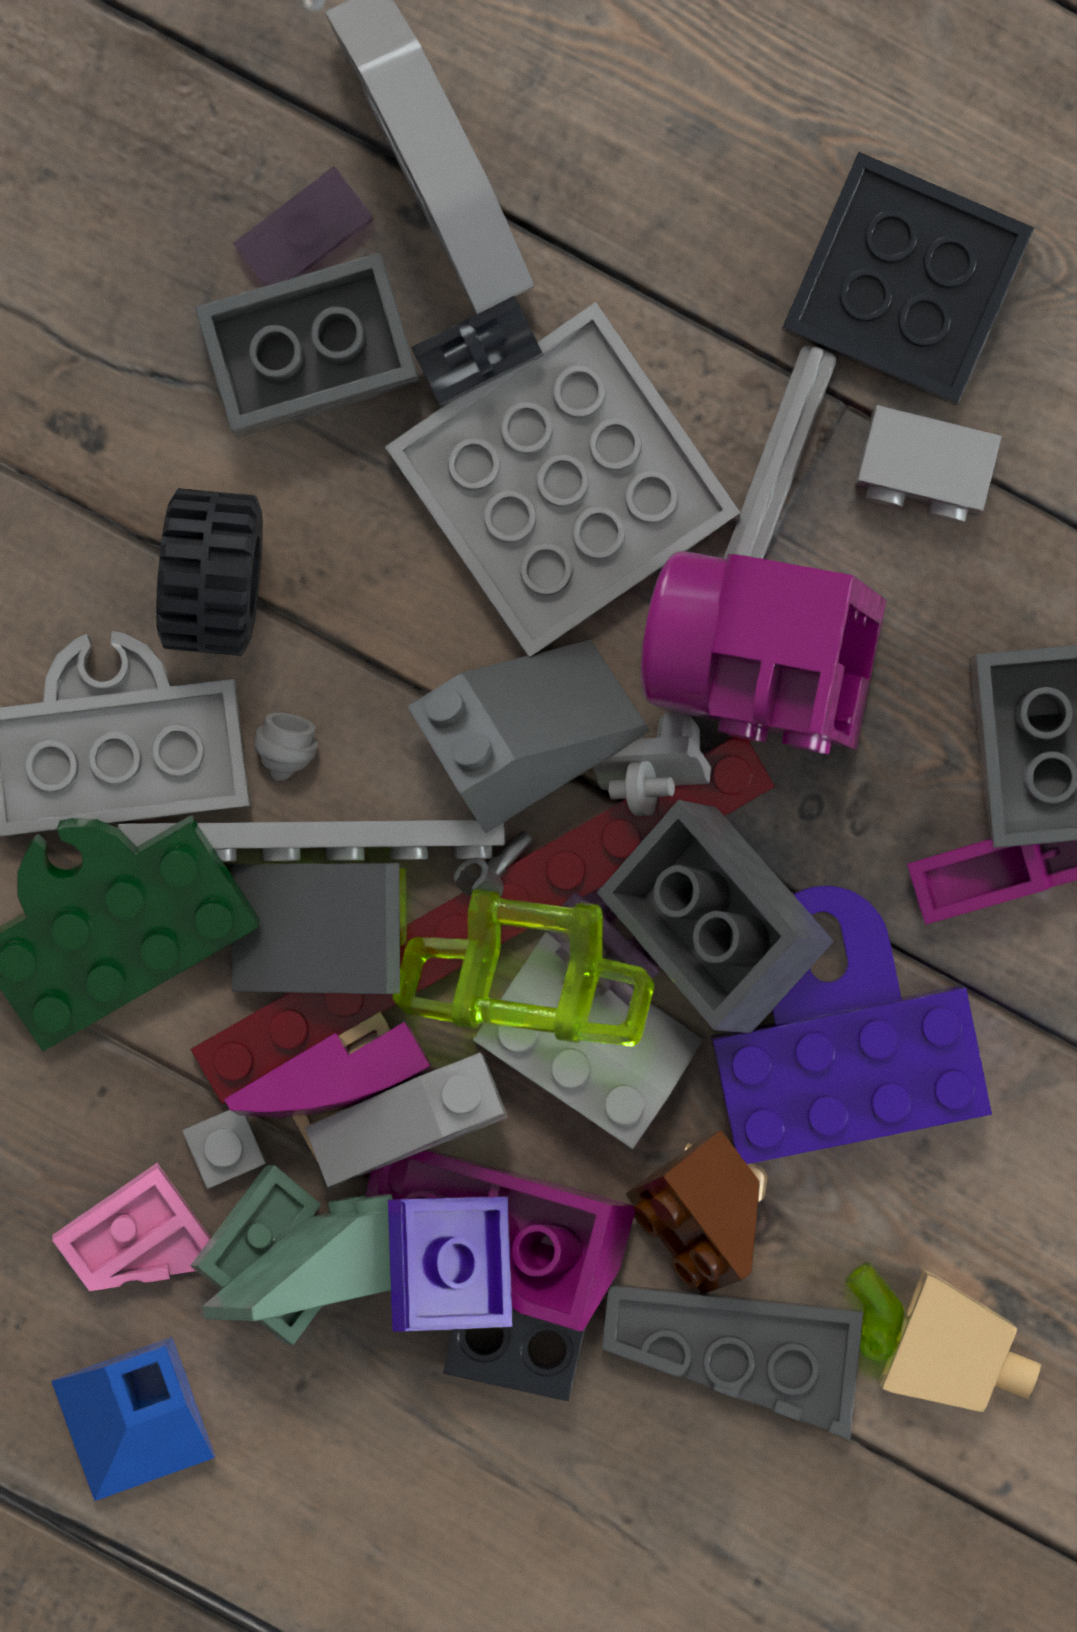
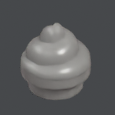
[254,713,318,781]

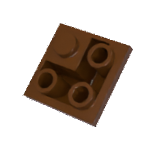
[626,1130,760,1293]

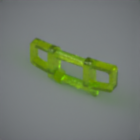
[393,889,654,1046]

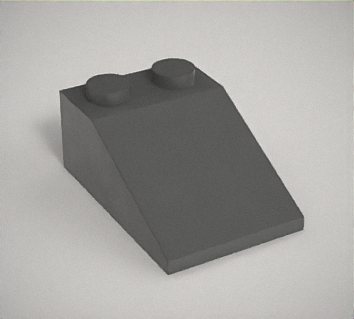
[407,639,650,833]
[969,645,1077,848]

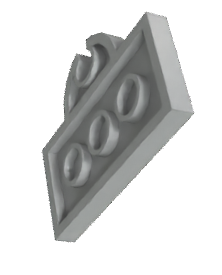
[0,631,251,837]

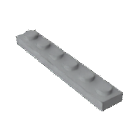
[118,820,505,861]

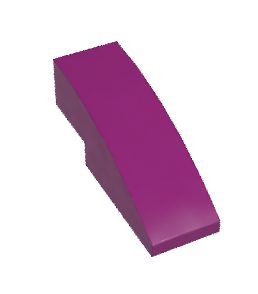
[907,838,1077,925]
[224,1022,435,1118]

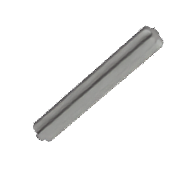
[724,345,836,559]

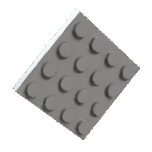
[385,302,740,657]

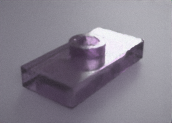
[233,166,374,286]

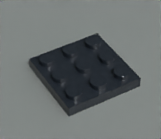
[781,152,1034,406]

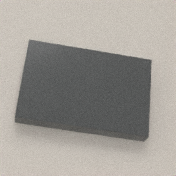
[231,863,400,994]

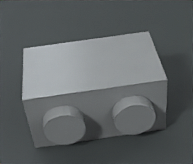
[854,405,1002,523]

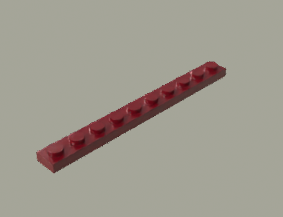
[191,737,775,1104]

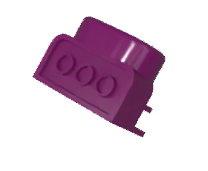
[640,551,887,755]

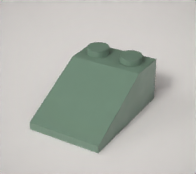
[202,1194,393,1321]

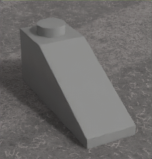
[305,1053,508,1188]

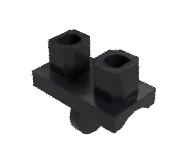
[411,296,543,407]

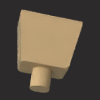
[878,1269,1041,1412]

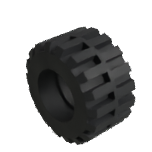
[156,488,263,656]

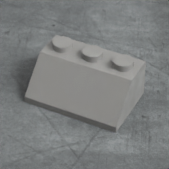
[473,932,703,1149]

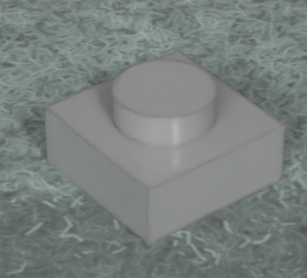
[182,1109,267,1189]

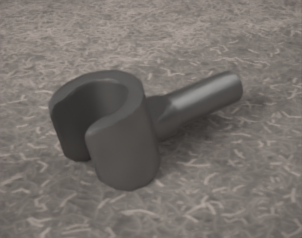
[454,831,533,903]

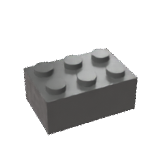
[195,252,420,438]
[597,800,834,1033]

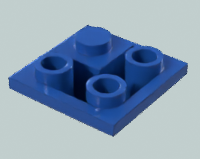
[51,1337,215,1501]

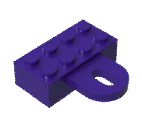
[711,886,992,1164]

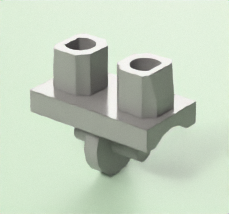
[592,712,711,817]

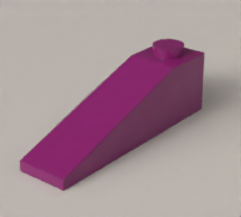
[365,1149,635,1331]

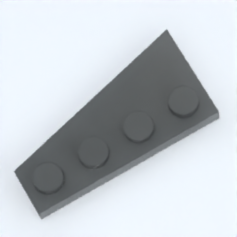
[602,1283,863,1440]

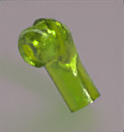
[845,1262,904,1362]

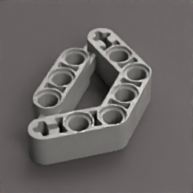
[325,0,534,314]

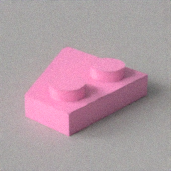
[52,1162,211,1291]

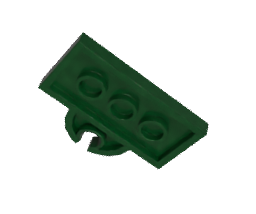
[0,815,260,1052]

